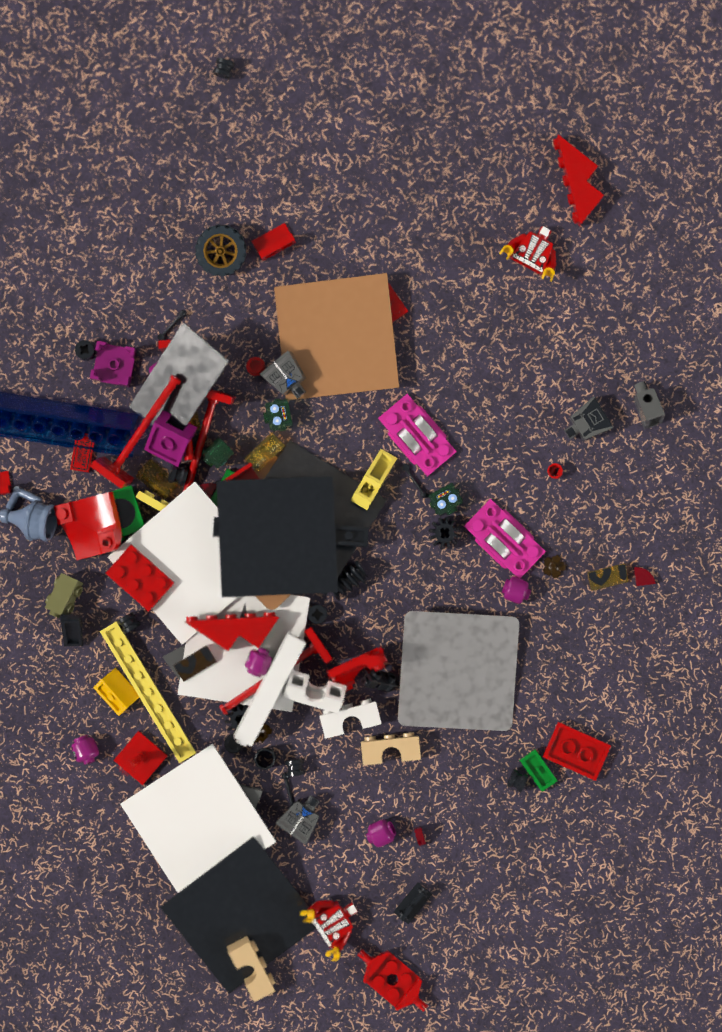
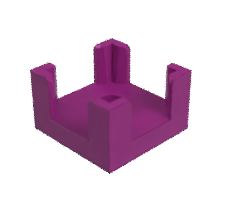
[90,341,137,388]
[144,410,197,467]

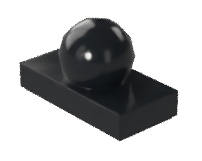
[60,614,84,646]

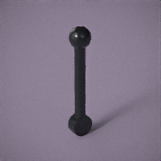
[157,310,187,341]
[402,464,428,498]
[282,772,294,808]

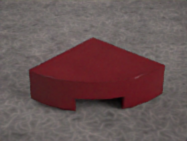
[199,483,217,499]
[633,567,656,586]
[414,826,426,846]

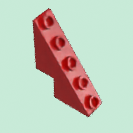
[553,134,604,226]
[185,612,279,651]

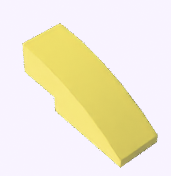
[351,449,397,510]

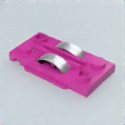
[378,394,457,477]
[464,499,546,578]

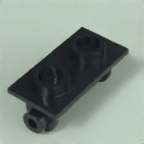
[361,668,400,692]
[394,882,433,924]

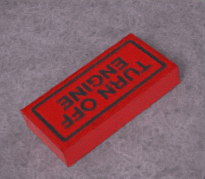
[70,432,96,473]

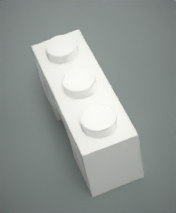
[283,670,347,714]
[320,698,381,739]

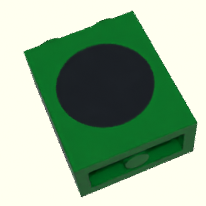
[113,485,145,542]

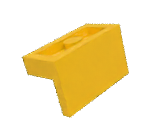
[93,668,140,716]

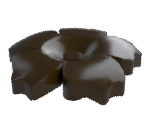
[543,555,566,578]
[254,723,273,743]

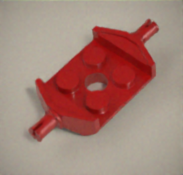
[357,949,428,1012]

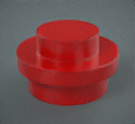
[246,357,265,376]

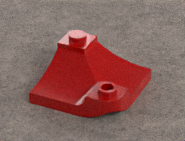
[54,491,122,560]
[327,646,387,692]

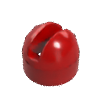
[547,463,563,479]

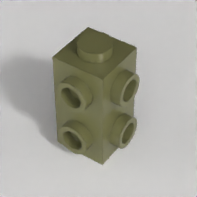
[45,573,83,618]

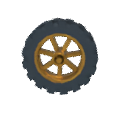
[195,224,247,276]

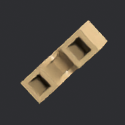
[361,732,421,765]
[227,936,276,1002]

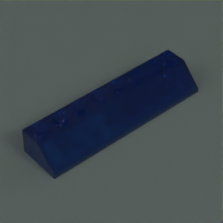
[0,392,139,458]

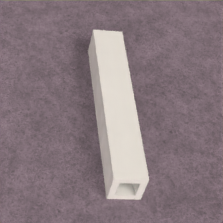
[234,632,306,746]

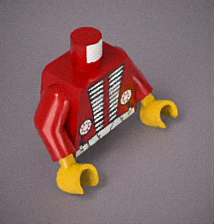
[499,226,556,282]
[300,900,358,961]

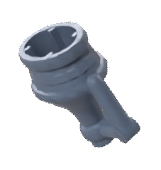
[0,486,57,542]

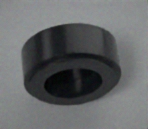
[224,734,243,753]

